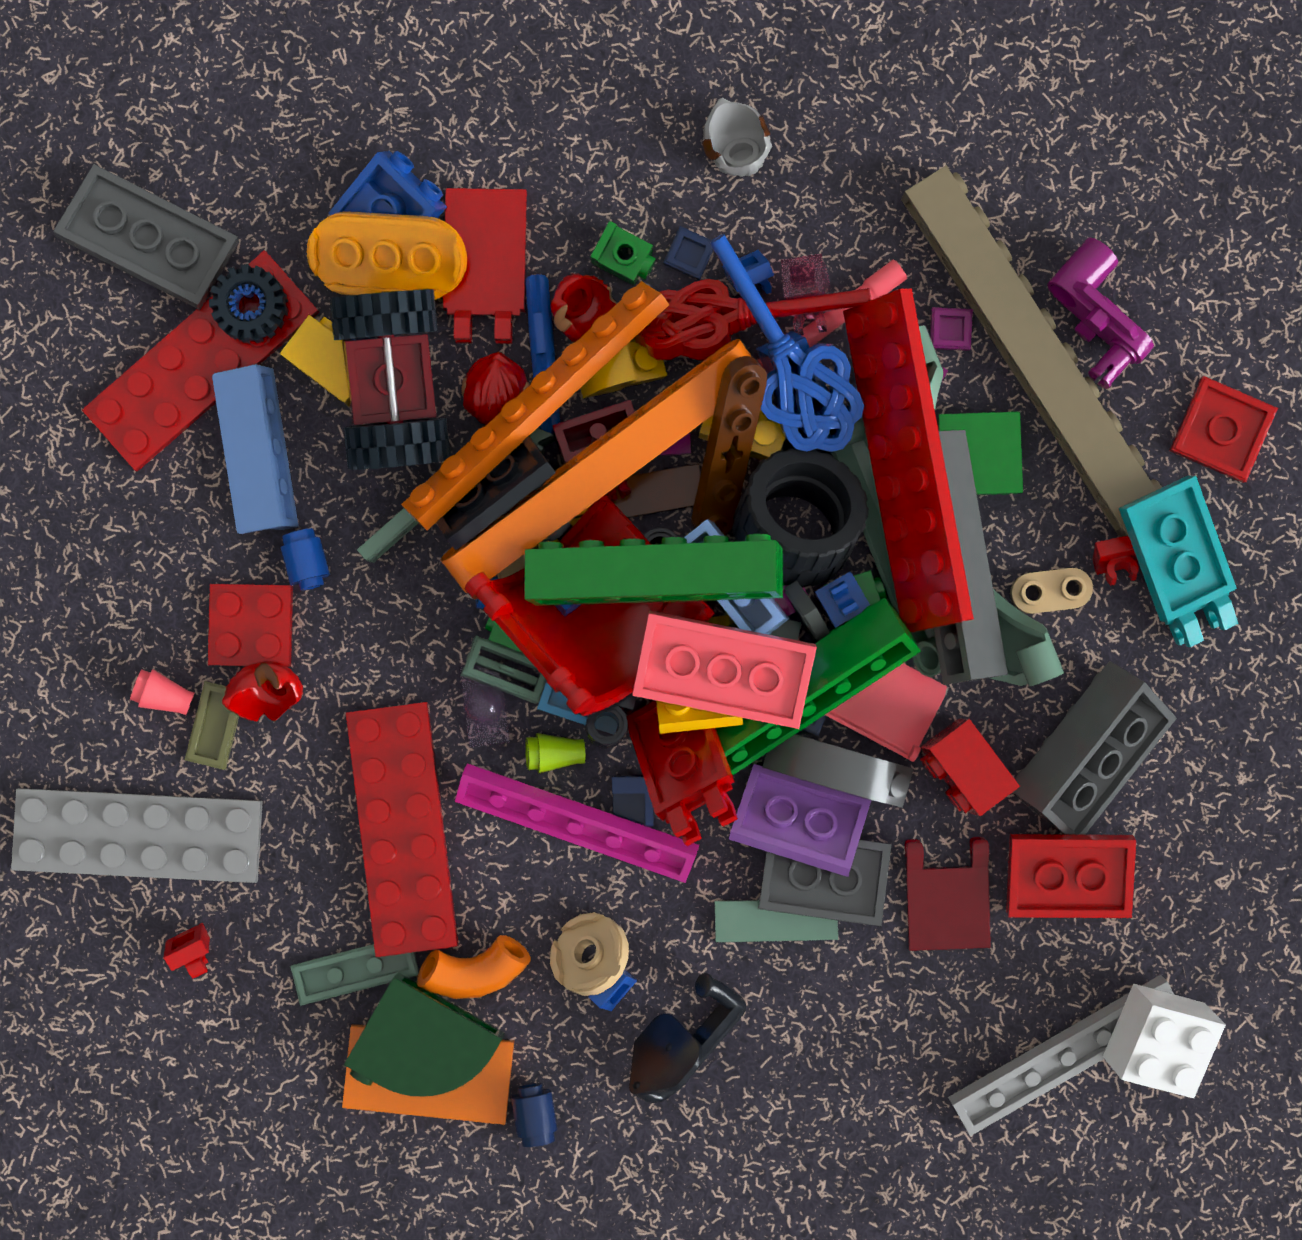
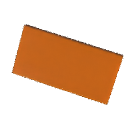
[342,1024,514,1125]

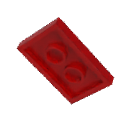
[1006,834,1136,918]

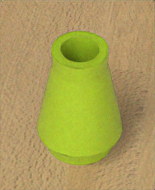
[525,733,586,774]

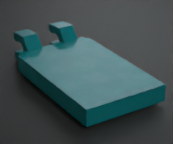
[1119,475,1238,647]

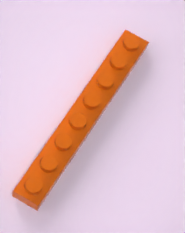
[401,281,669,530]

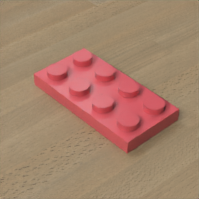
[632,611,817,729]

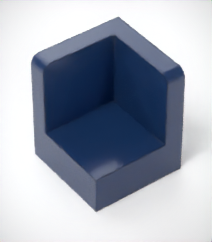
[612,776,654,826]

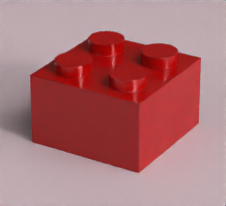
[920,718,1020,817]

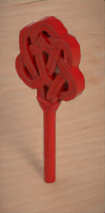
[634,279,871,360]

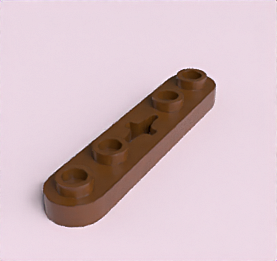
[691,356,767,536]

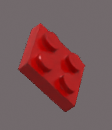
[208,584,293,667]

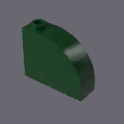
[344,972,505,1097]

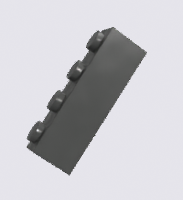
[1012,661,1177,835]

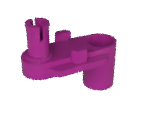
[1047,237,1154,389]

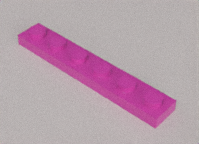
[455,763,699,883]

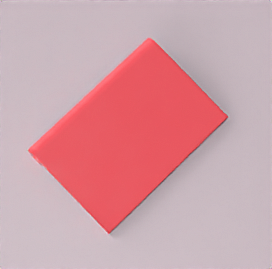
[825,663,947,762]

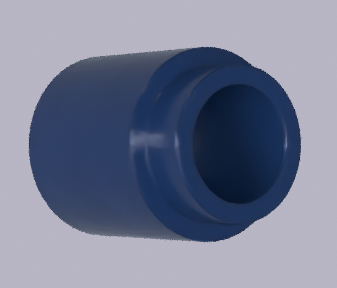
[511,1083,558,1147]

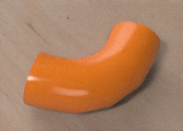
[417,935,531,999]

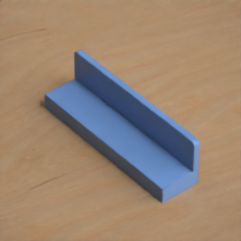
[212,364,299,534]

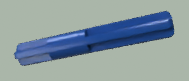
[525,274,560,435]

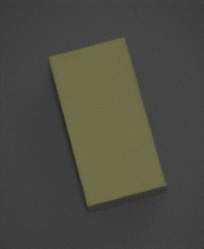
[185,681,239,770]

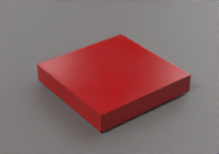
[1169,376,1278,483]

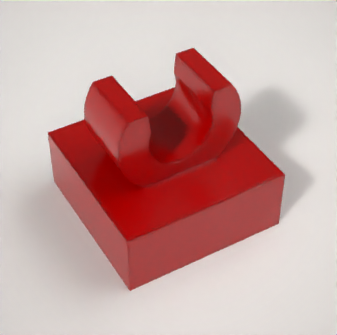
[1092,535,1139,586]
[163,923,210,979]

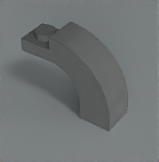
[763,734,914,808]

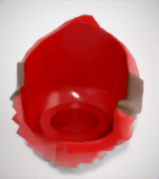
[222,661,303,722]

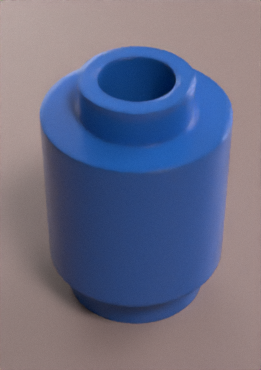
[280,528,330,591]

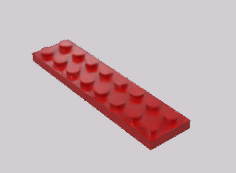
[843,288,974,633]

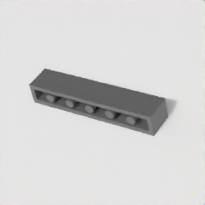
[933,430,1008,685]

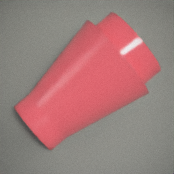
[130,669,195,715]

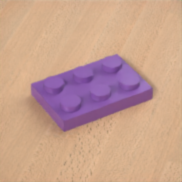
[729,764,871,877]

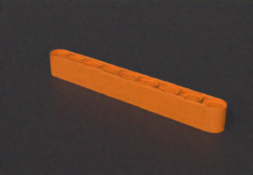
[440,339,752,593]

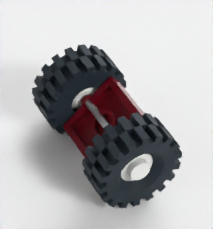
[329,289,450,470]

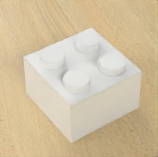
[1103,984,1226,1098]

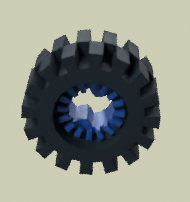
[209,264,288,343]

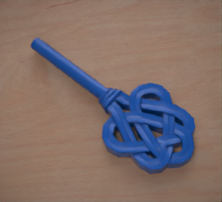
[710,234,864,452]

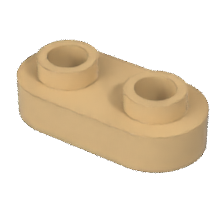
[1010,568,1093,614]

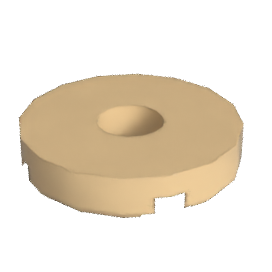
[550,912,629,996]

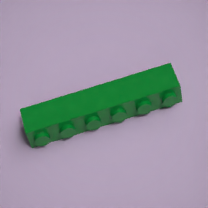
[524,534,783,606]
[716,597,921,775]

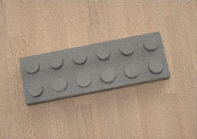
[11,788,263,883]

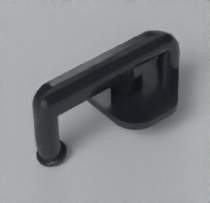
[629,973,746,1103]

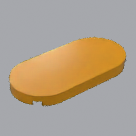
[307,211,467,299]

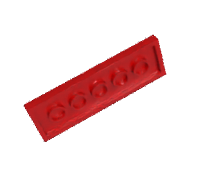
[82,250,319,472]
[346,702,459,957]

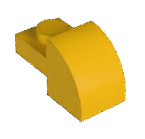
[580,341,667,399]

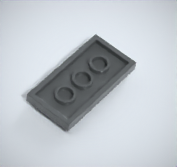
[53,164,239,310]

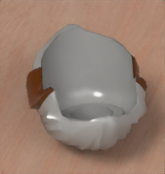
[702,98,772,177]

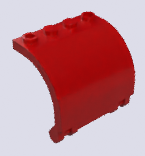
[464,495,715,716]

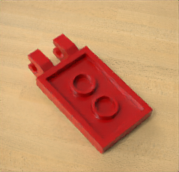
[443,188,527,344]
[626,700,738,846]

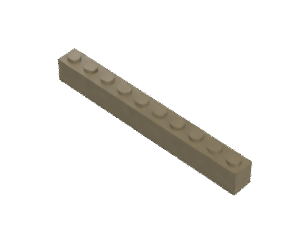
[901,165,1162,537]

